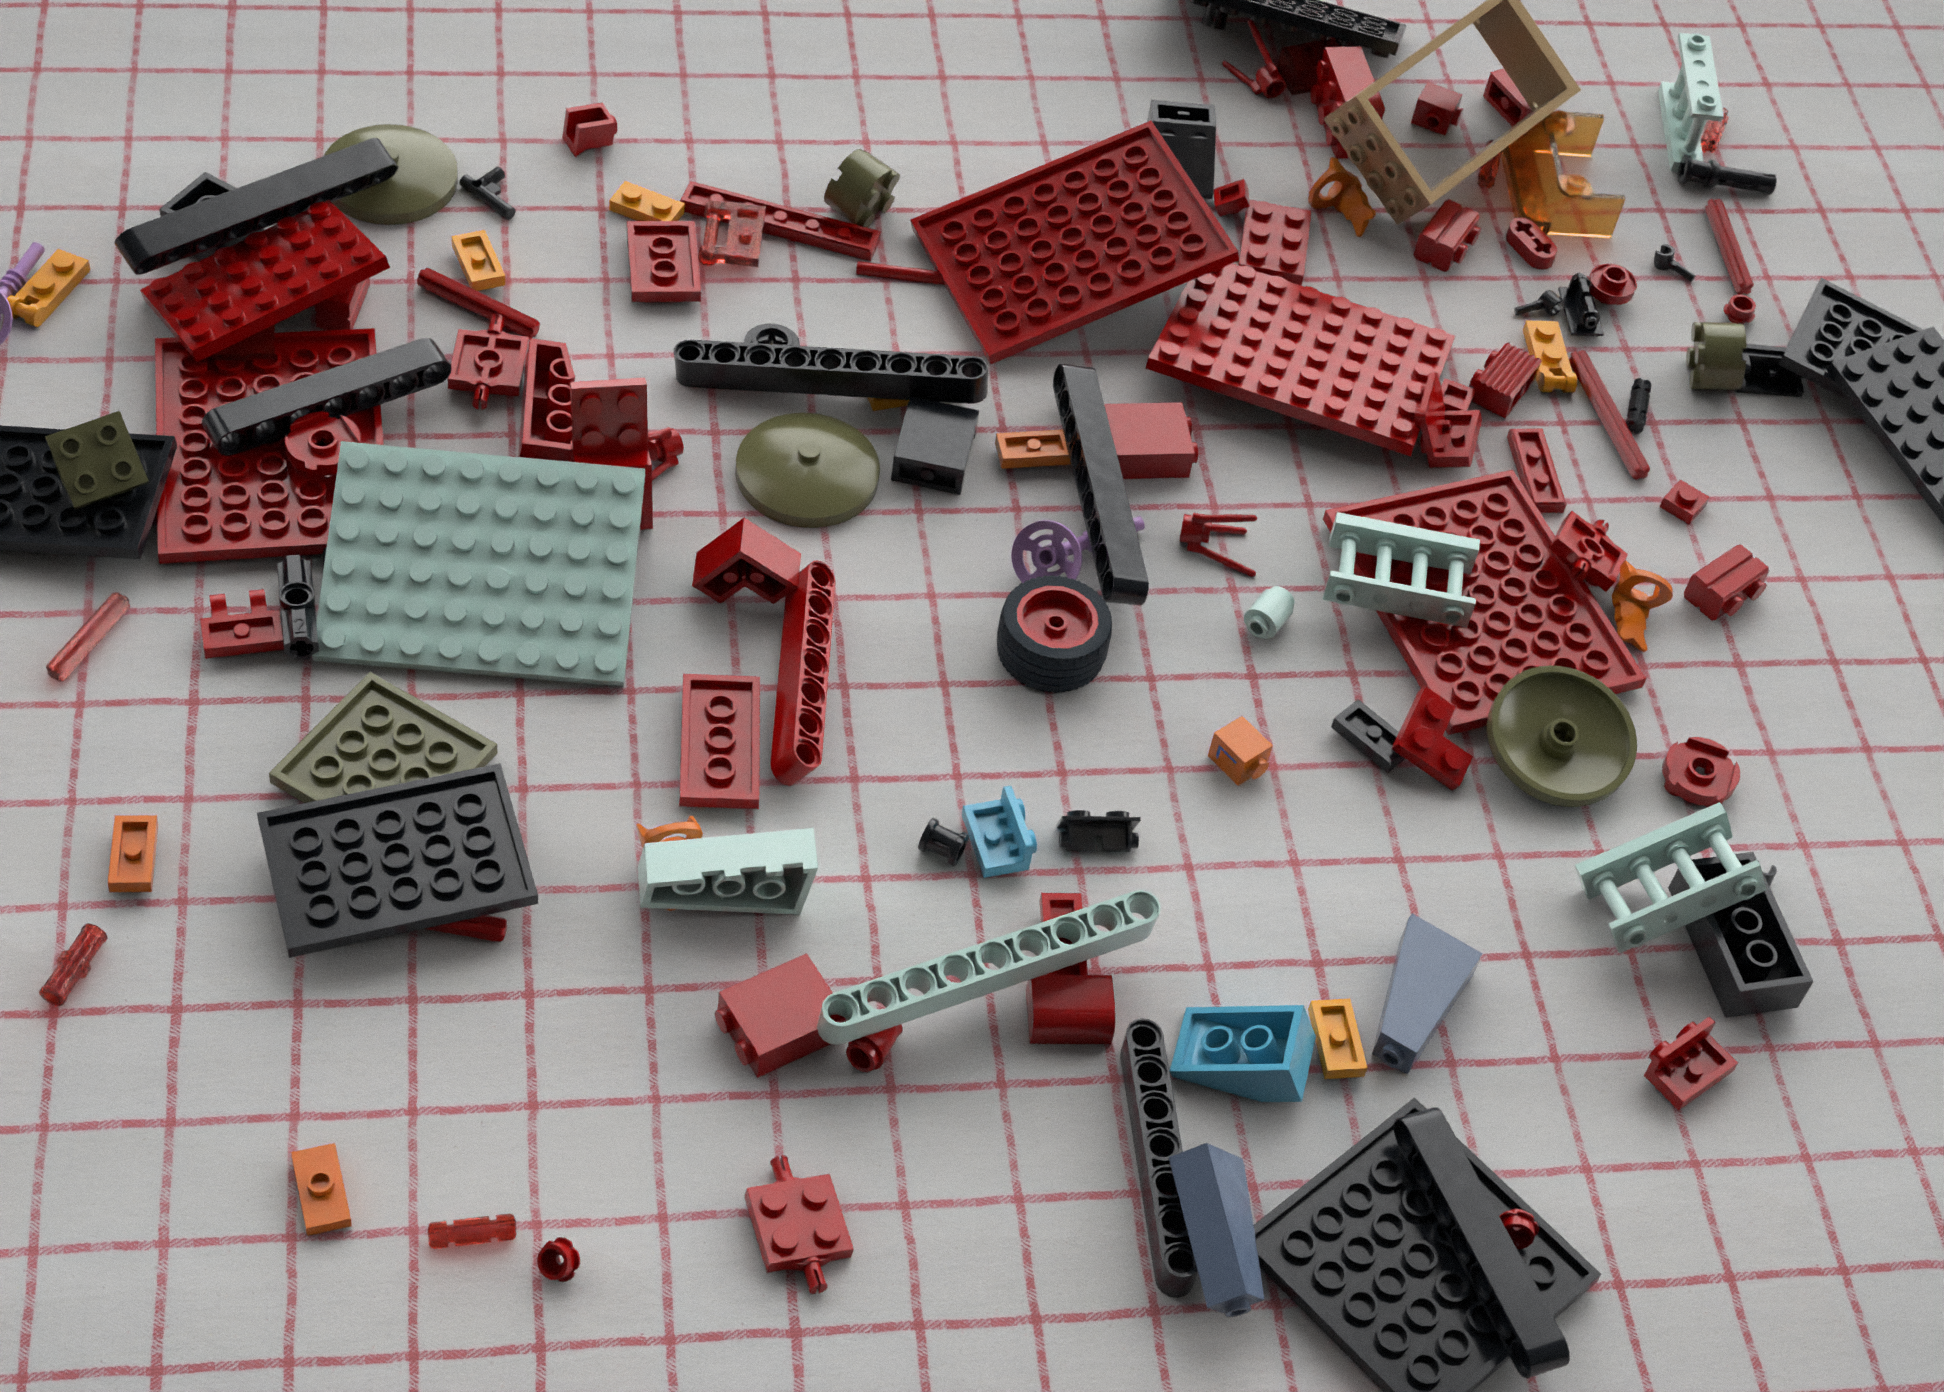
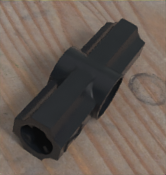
[277,555,319,661]

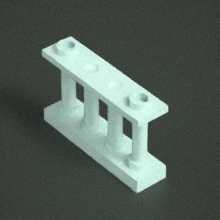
[1658,33,1724,172]
[1323,512,1480,628]
[1575,802,1767,953]

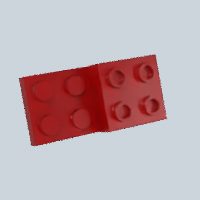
[570,377,653,530]

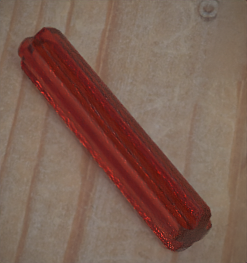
[46,592,130,682]

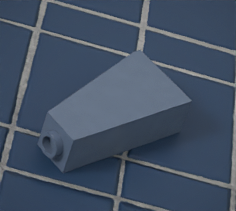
[1372,913,1483,1075]
[1169,1143,1265,1317]

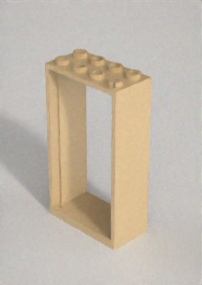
[1324,0,1581,225]

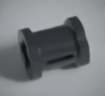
[918,818,969,866]

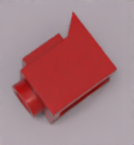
[562,102,617,158]

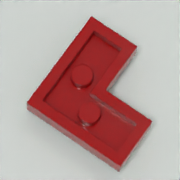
[1391,686,1473,791]

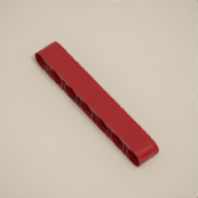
[770,560,836,786]

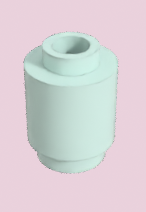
[1244,586,1295,639]

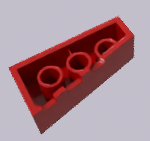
[518,338,575,462]

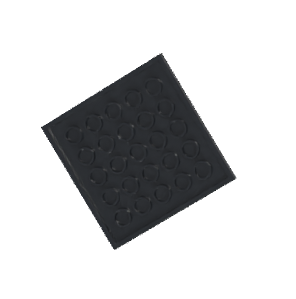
[1254,1097,1601,1392]

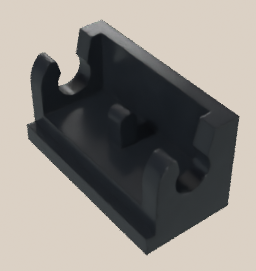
[1736,344,1804,397]

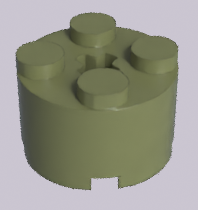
[824,149,900,228]
[1686,322,1747,390]

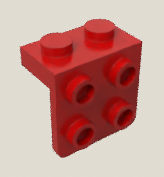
[1414,372,1482,468]

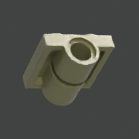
[45,411,149,510]

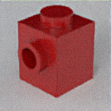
[1411,82,1464,136]

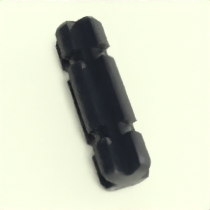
[1626,378,1652,434]

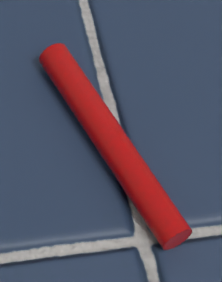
[856,261,944,285]

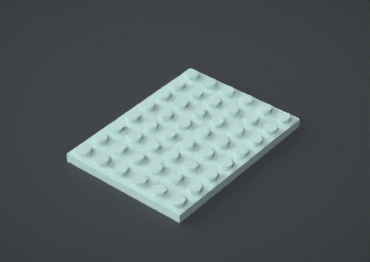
[312,441,645,687]

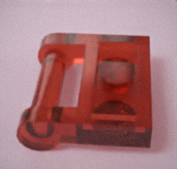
[698,201,766,267]

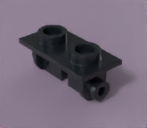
[1558,273,1604,336]
[1056,810,1141,852]

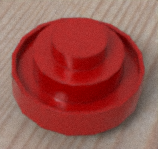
[1589,263,1637,305]

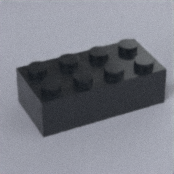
[1668,852,1814,1018]

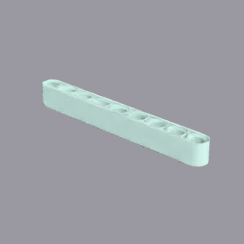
[817,890,1161,1045]

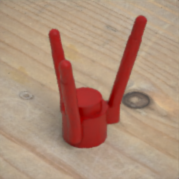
[1222,19,1286,99]
[648,427,684,481]
[1179,512,1257,577]

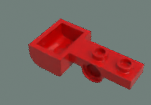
[1026,893,1116,1044]

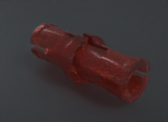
[39,923,108,1006]

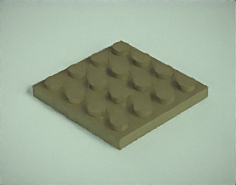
[269,672,498,803]

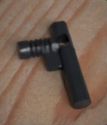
[459,166,516,220]

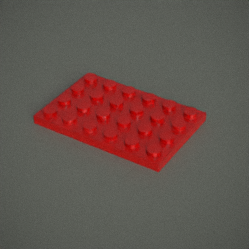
[140,199,390,362]

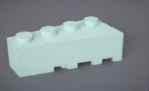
[637,828,818,915]

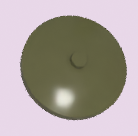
[324,124,458,225]
[735,413,880,528]
[1487,666,1637,807]

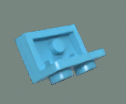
[962,785,1037,878]

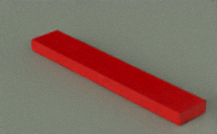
[680,181,881,261]

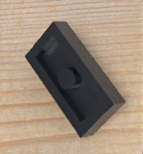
[1331,699,1405,773]

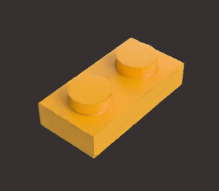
[609,181,685,221]
[451,230,506,291]
[1308,998,1368,1079]

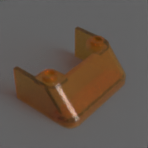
[1501,110,1626,238]

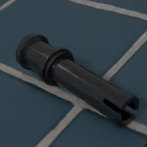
[1677,155,1777,195]

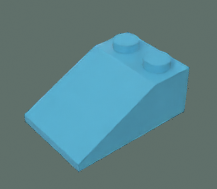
[1170,1005,1316,1102]

